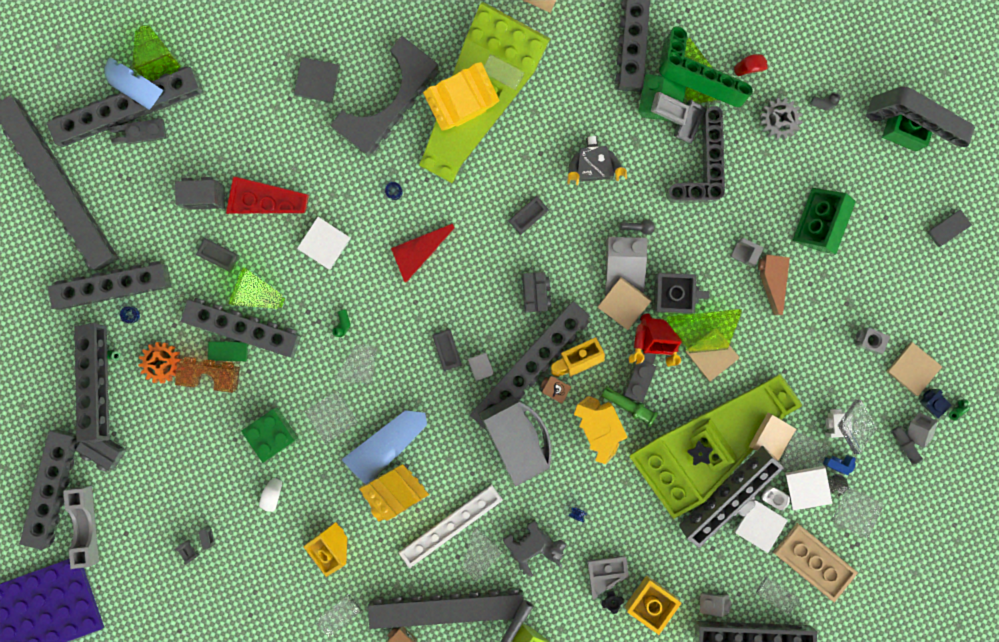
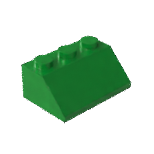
[792,188,856,255]

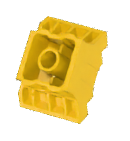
[423,62,500,131]
[574,396,627,464]
[359,464,430,522]

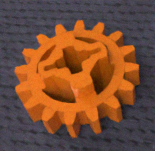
[138,342,183,384]

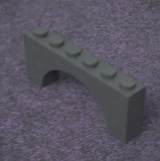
[330,36,439,157]

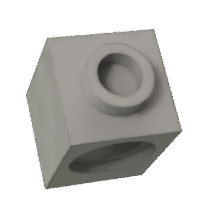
[855,328,890,354]

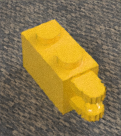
[551,337,605,378]

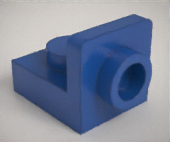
[821,455,856,476]

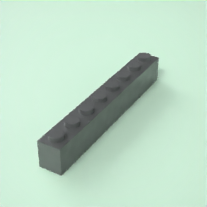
[368,588,524,629]

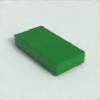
[208,341,248,362]

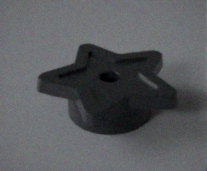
[687,441,713,465]

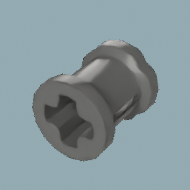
[174,539,200,565]

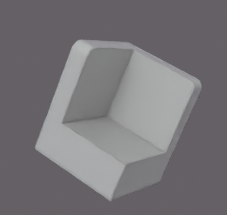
[731,238,764,266]
[468,353,493,381]
[907,413,938,448]

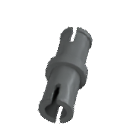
[890,426,923,465]

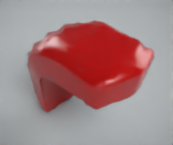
[734,54,768,76]

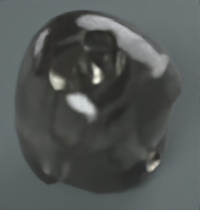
[828,474,848,497]

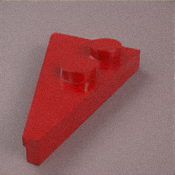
[391,223,455,283]

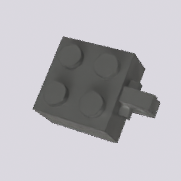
[653,273,710,314]

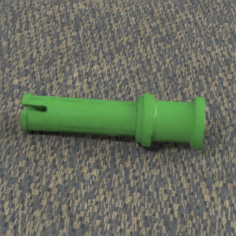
[601,386,658,427]

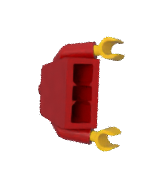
[629,313,682,367]

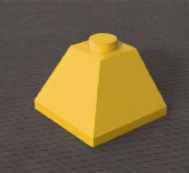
[303,522,347,577]

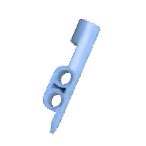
[342,410,427,484]

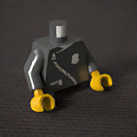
[567,136,627,185]

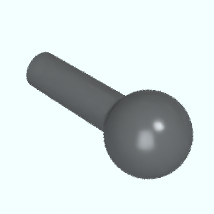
[619,220,655,235]

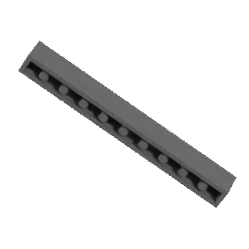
[0,95,119,271]

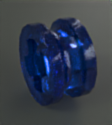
[385,182,403,200]
[120,306,140,324]
[568,506,588,522]

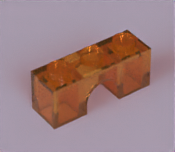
[175,357,240,393]

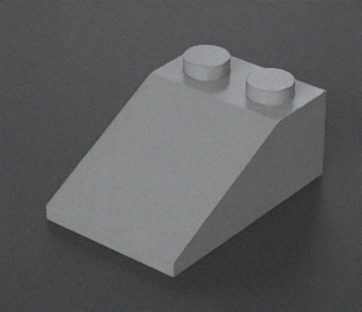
[605,237,647,296]

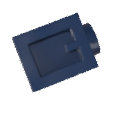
[919,389,952,419]

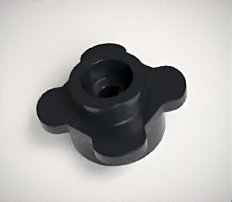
[601,591,624,614]

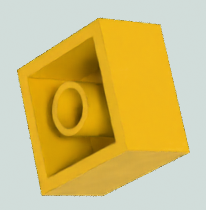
[624,575,682,635]

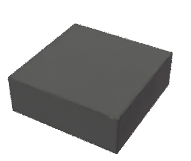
[198,526,215,550]

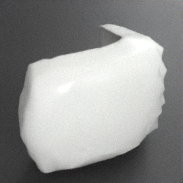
[259,478,282,512]
[761,486,790,510]

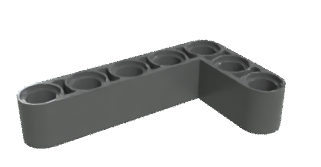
[866,86,975,147]
[666,106,725,203]

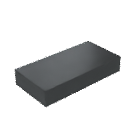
[673,100,706,144]
[508,196,549,236]
[927,210,972,247]
[196,238,240,272]
[432,329,462,371]

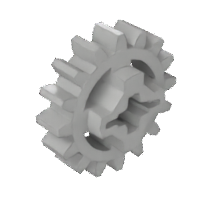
[760,98,803,140]

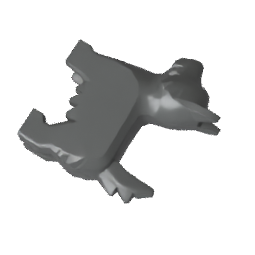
[503,520,567,577]

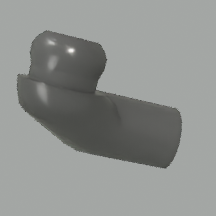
[810,93,840,110]

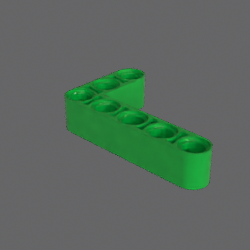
[659,26,753,107]

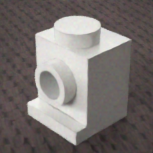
[825,409,851,438]

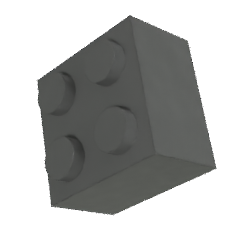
[175,177,225,210]

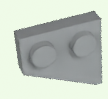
[587,556,629,599]

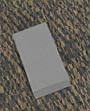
[651,92,690,125]

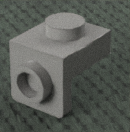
[700,592,731,617]

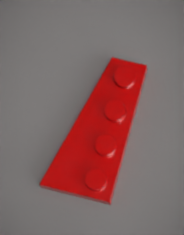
[226,176,309,214]

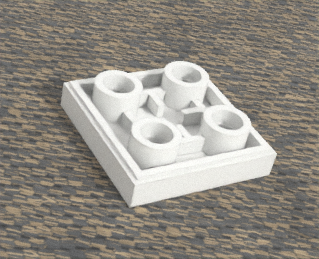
[297,217,351,270]
[785,466,832,511]
[734,500,788,553]

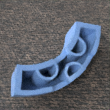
[104,57,163,110]

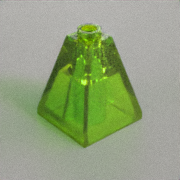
[132,25,182,81]
[228,267,285,309]

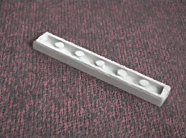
[398,484,503,568]

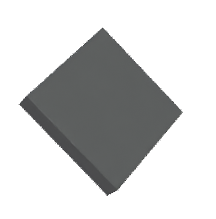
[294,57,340,103]

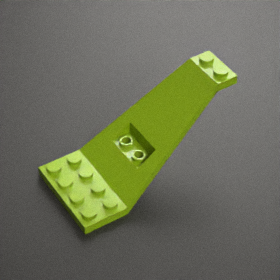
[419,2,551,183]
[629,373,802,519]

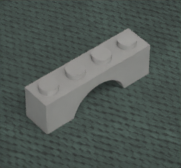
[63,486,99,569]

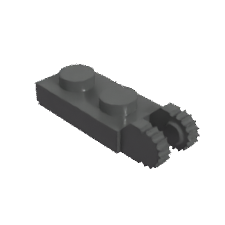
[110,119,167,145]

